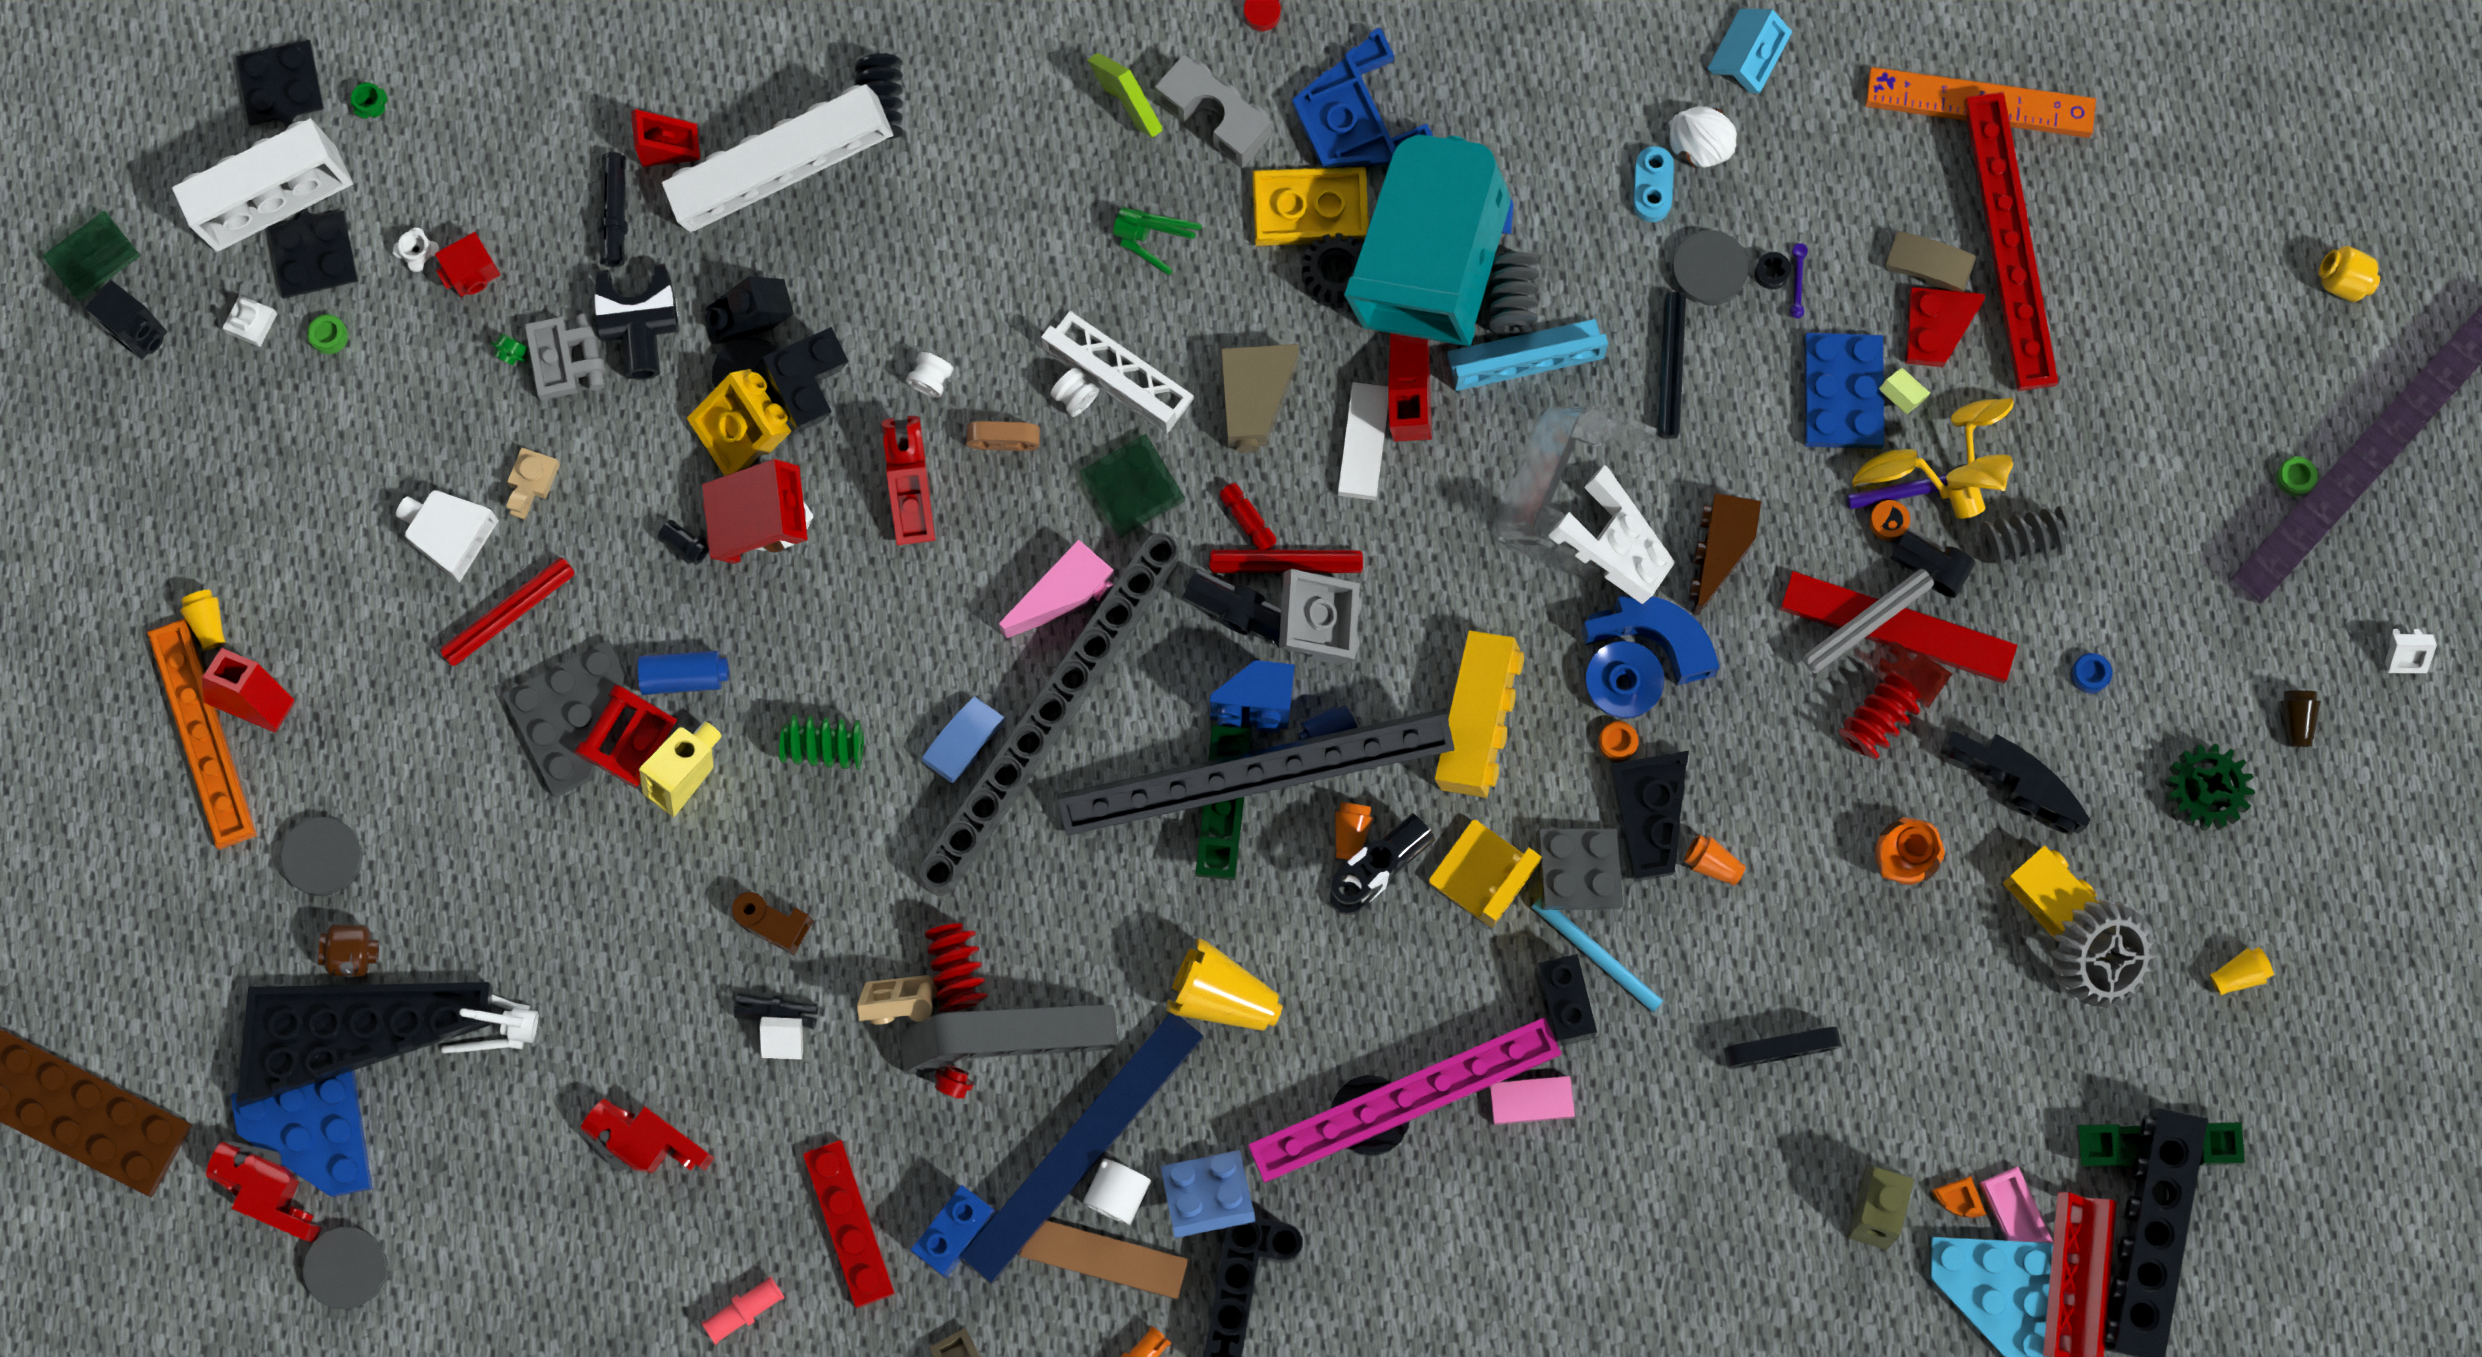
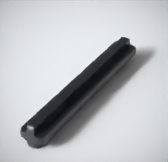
[1658,291,1686,439]

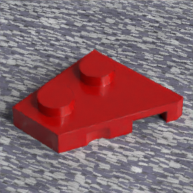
[1905,287,1985,367]

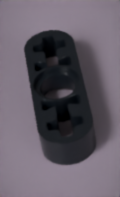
[1723,1027,1842,1069]

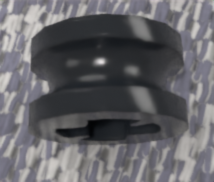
[1755,252,1791,290]

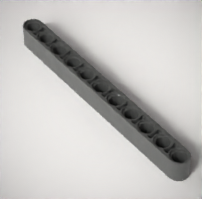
[920,533,1178,896]

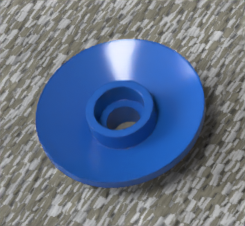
[1585,641,1664,719]

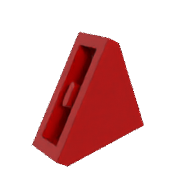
[631,109,701,167]

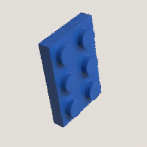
[1804,333,1884,449]

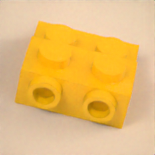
[687,369,792,476]

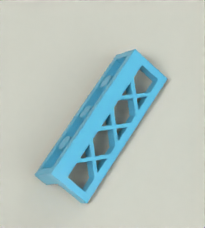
[1446,319,1608,391]

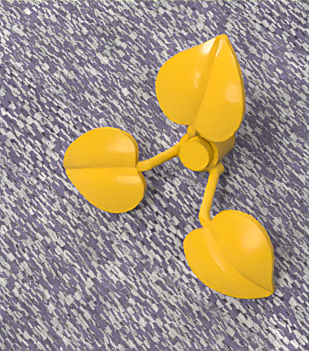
[1852,398,2014,519]

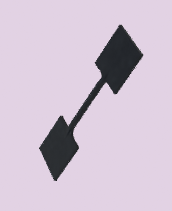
[236,40,358,299]

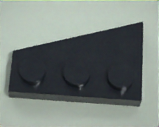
[1610,750,1689,882]

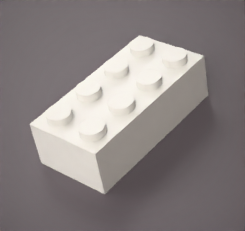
[172,118,353,252]

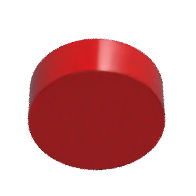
[1244,0,1281,31]

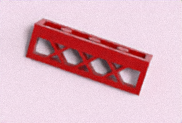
[2043,1192,2117,1357]

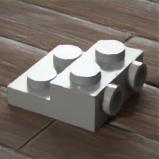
[1279,569,1362,665]

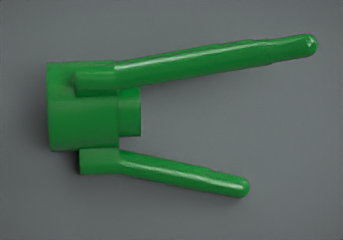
[1113,207,1202,275]

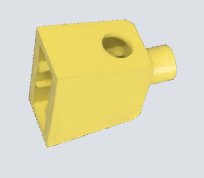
[639,721,722,818]

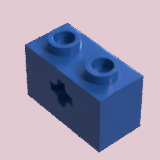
[911,1185,997,1279]

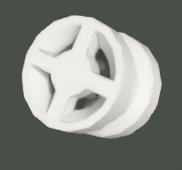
[906,352,953,398]
[1050,368,1099,417]

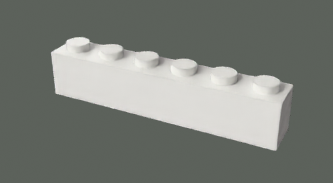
[662,84,894,232]

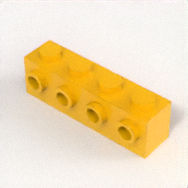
[1435,630,1524,798]

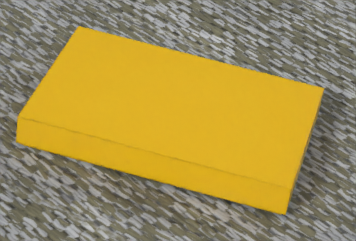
[1252,167,1369,246]

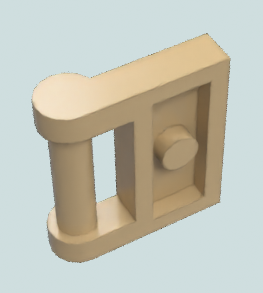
[857,975,938,1024]

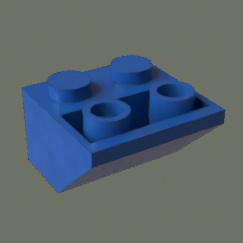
[1210,660,1295,733]

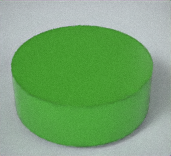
[307,314,348,355]
[2276,456,2318,497]

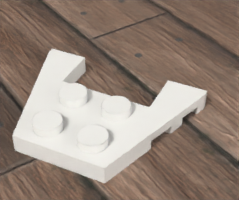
[1548,465,1675,604]

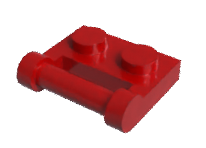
[574,685,677,789]

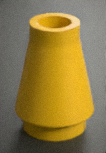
[180,589,226,650]
[2209,947,2274,996]

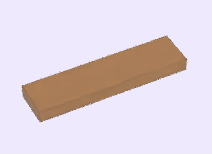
[1020,1221,1189,1300]

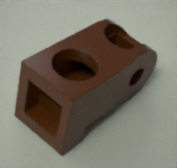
[732,892,813,956]

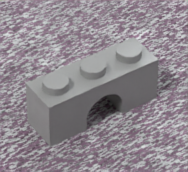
[1155,55,1271,168]

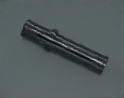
[597,152,628,267]

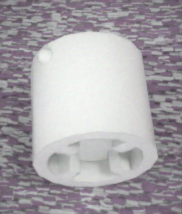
[1083,1158,1151,1226]

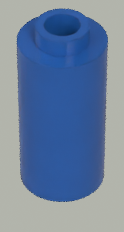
[638,650,729,695]

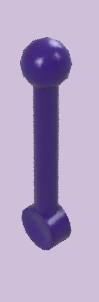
[1790,243,1808,319]

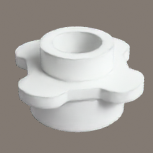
[393,228,439,272]

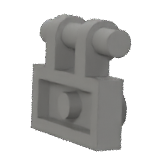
[525,313,606,400]

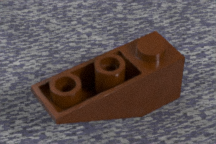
[1688,493,1761,615]

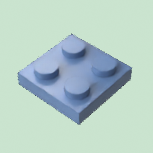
[1160,1150,1255,1238]

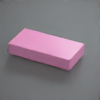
[1489,1076,1575,1125]
[1979,1166,2053,1243]

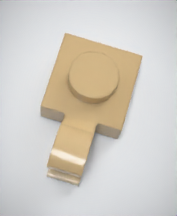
[506,448,560,520]

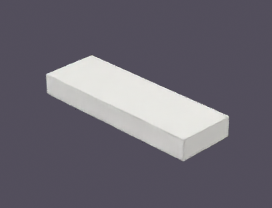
[1338,382,1389,500]

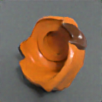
[1875,817,1945,885]

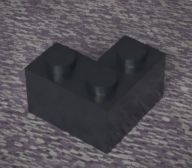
[755,327,849,436]

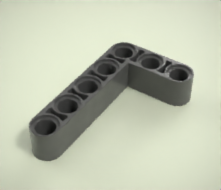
[899,1005,1119,1074]

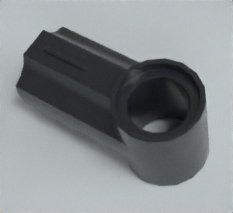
[1890,528,1975,598]

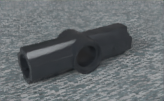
[1182,569,1288,651]

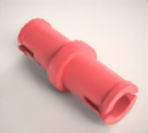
[701,1276,785,1345]

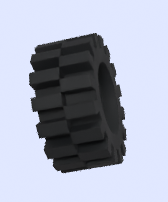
[1302,233,1363,308]

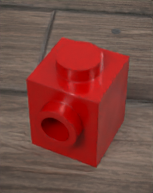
[435,232,500,297]

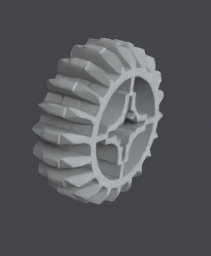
[2050,899,2157,1009]

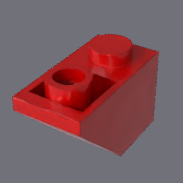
[202,648,294,733]

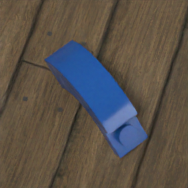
[1581,595,1720,686]

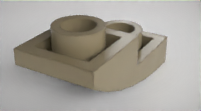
[1886,231,1976,293]

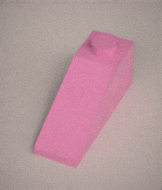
[999,540,1115,638]

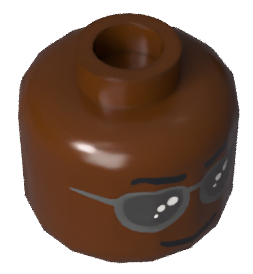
[318,924,379,977]

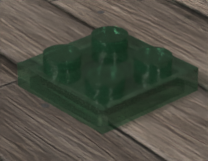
[1079,434,1185,539]

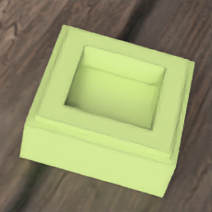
[1879,368,1930,414]

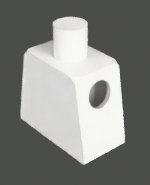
[396,490,499,583]

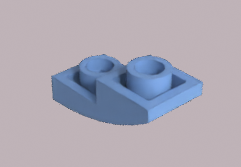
[922,696,1005,783]

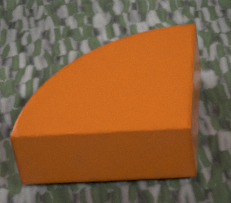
[1931,1176,1986,1218]

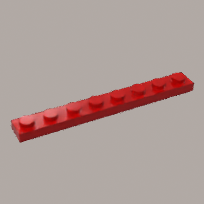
[1964,92,2058,392]

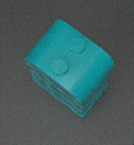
[1344,135,1511,347]

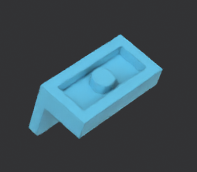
[1708,9,1792,93]

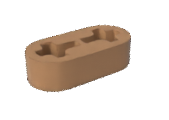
[966,421,1040,451]

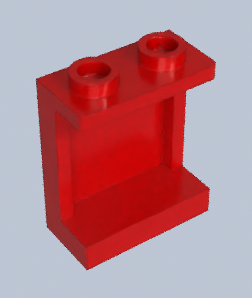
[702,459,808,564]

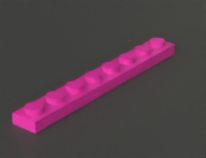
[1248,1017,1562,1183]

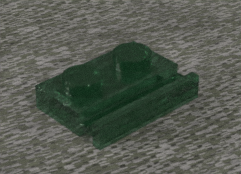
[42,210,141,301]

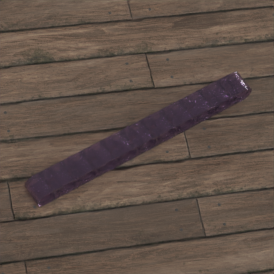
[2230,305,2482,604]

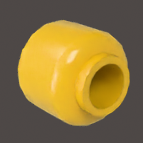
[2319,246,2380,302]

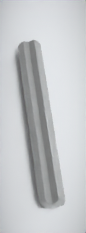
[1803,569,1934,673]

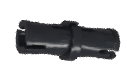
[734,992,819,1029]

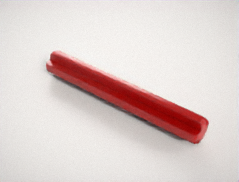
[1209,550,1363,573]
[440,557,575,666]

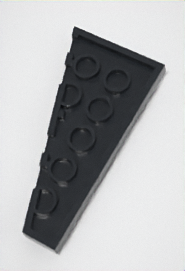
[236,982,493,1107]

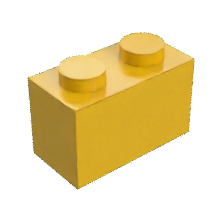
[2002,845,2098,942]

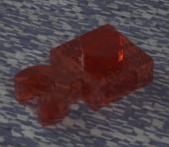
[1876,642,1953,709]

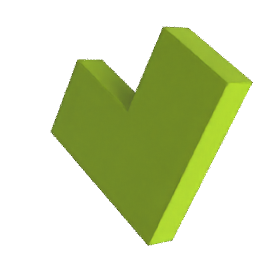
[1087,53,1163,138]

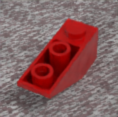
[1388,333,1432,442]

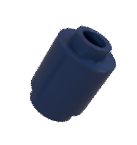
[1297,705,1358,741]

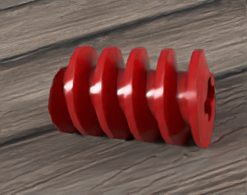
[1838,672,1921,760]
[924,923,988,1012]

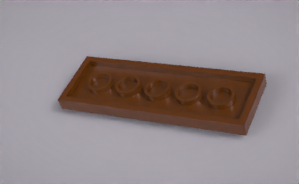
[0,1029,192,1198]

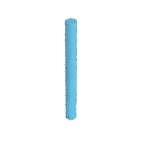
[1531,897,1664,1012]

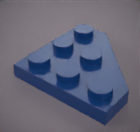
[231,1070,373,1198]

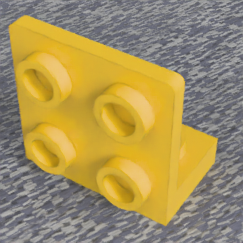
[1429,820,1542,929]

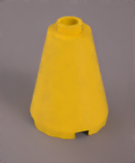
[1166,938,1283,1031]

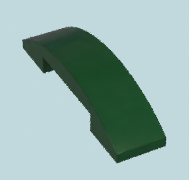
[1195,725,1251,880]
[2077,1122,2245,1168]

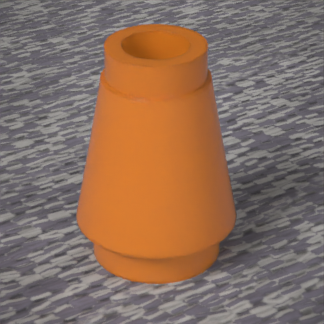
[1335,802,1374,860]
[1683,834,1746,886]

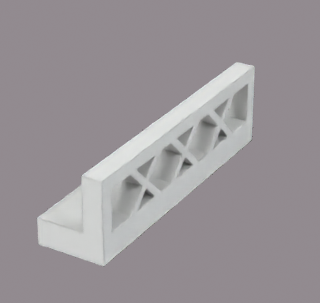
[1041,311,1194,434]

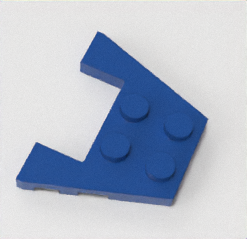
[1292,27,1433,168]

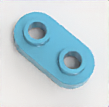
[1633,146,1674,222]

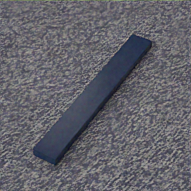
[960,1013,1204,1285]

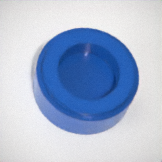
[2071,653,2113,694]

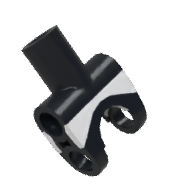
[595,263,679,380]
[1330,813,1435,915]

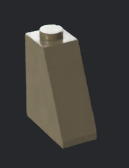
[1221,344,1299,453]

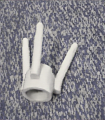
[441,994,538,1053]

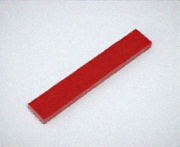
[1780,571,2018,684]

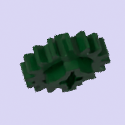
[2164,744,2255,831]

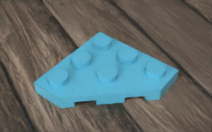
[1930,1237,2053,1357]

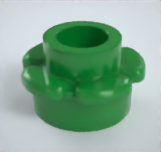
[350,83,388,119]
[490,332,528,366]

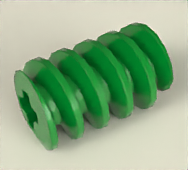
[779,714,864,770]

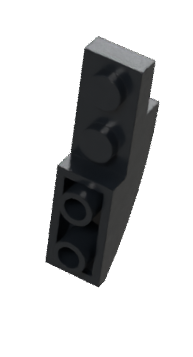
[1940,731,2090,835]

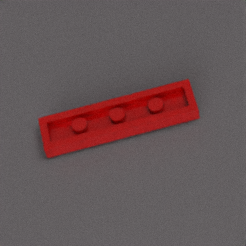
[803,1140,895,1309]

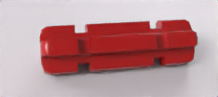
[1220,482,1276,550]

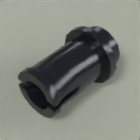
[657,520,709,565]

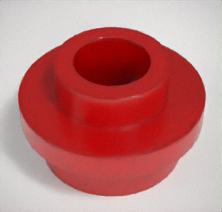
[934,1065,974,1099]

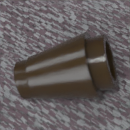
[2280,690,2321,747]

